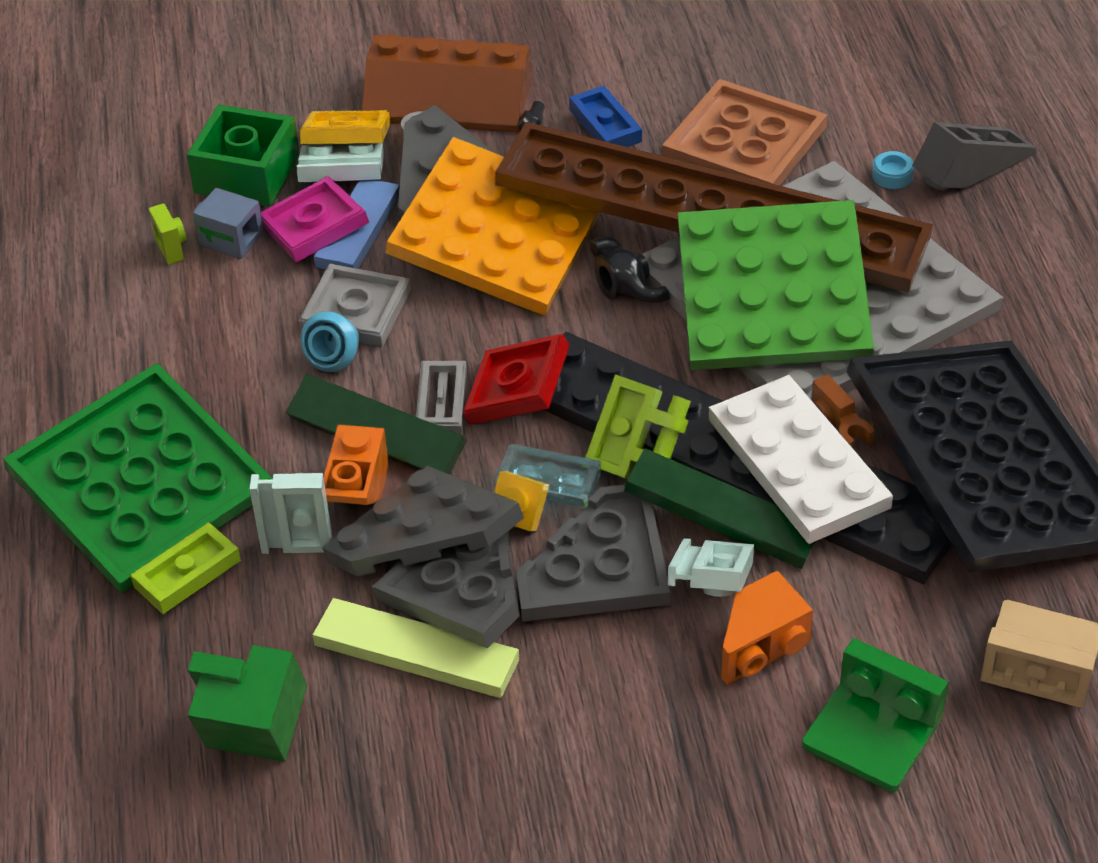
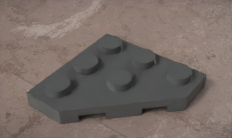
[398,105,493,220]
[322,466,524,576]
[516,485,671,622]
[372,531,519,648]

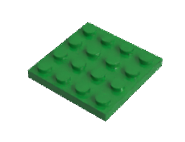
[3,363,273,594]

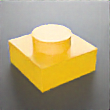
[494,471,549,531]

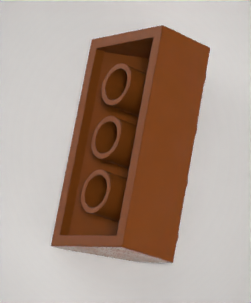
[362,34,531,132]

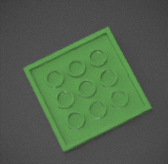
[678,200,874,371]

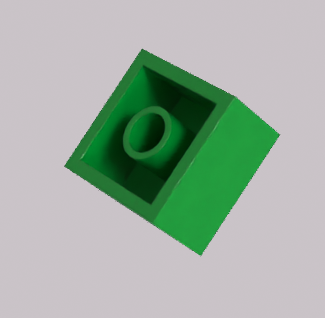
[187,104,300,207]

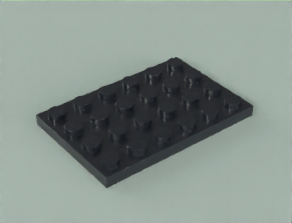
[846,340,1098,573]

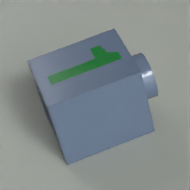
[193,188,264,259]

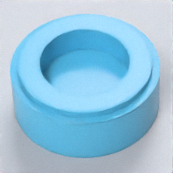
[872,151,914,189]

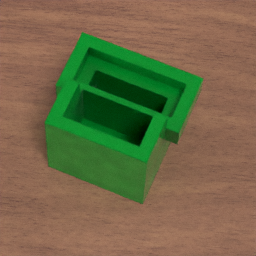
[188,645,308,762]

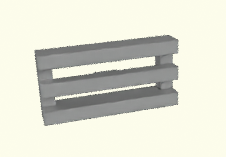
[416,361,467,435]

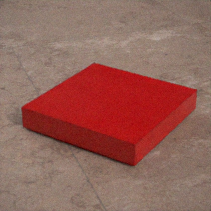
[463,334,570,425]

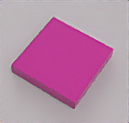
[261,176,369,263]

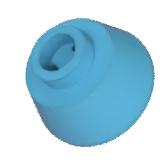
[300,311,359,372]

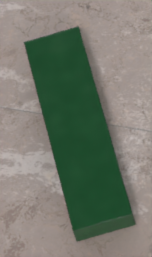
[285,373,467,474]
[624,448,814,569]

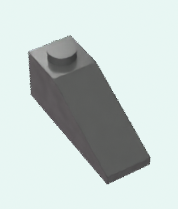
[912,122,1037,191]

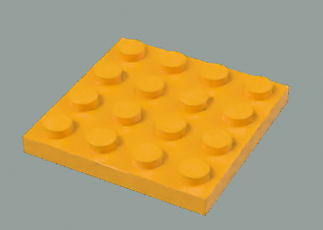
[385,137,600,316]

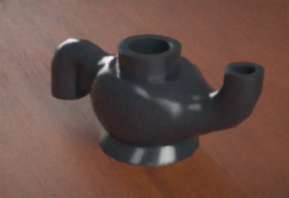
[590,237,670,303]

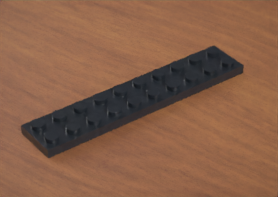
[545,332,952,585]

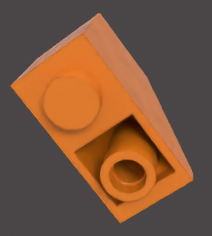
[323,425,389,505]
[721,570,813,685]

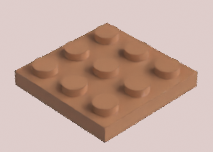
[662,79,828,186]

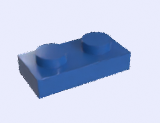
[569,85,642,147]

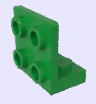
[802,638,949,792]

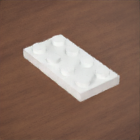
[709,375,893,544]

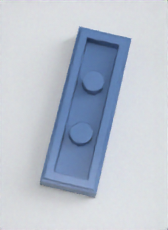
[314,180,400,270]

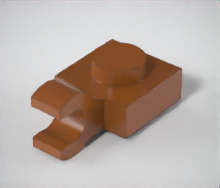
[811,374,875,449]

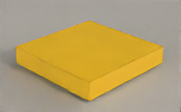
[300,110,390,144]

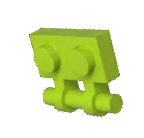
[583,375,691,479]

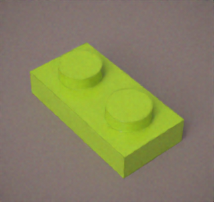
[131,522,241,614]

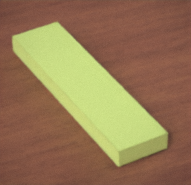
[313,598,519,698]

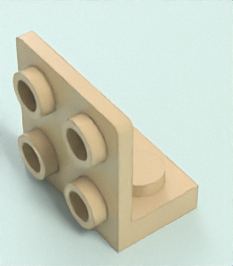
[980,600,1098,708]

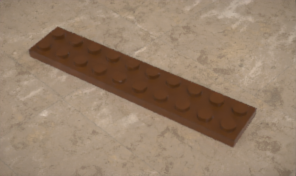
[495,122,933,293]

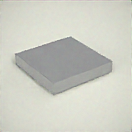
[299,264,411,348]

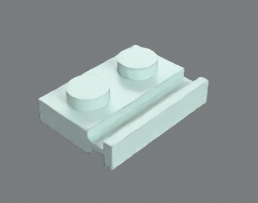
[297,143,384,182]
[250,473,333,554]
[668,538,754,597]

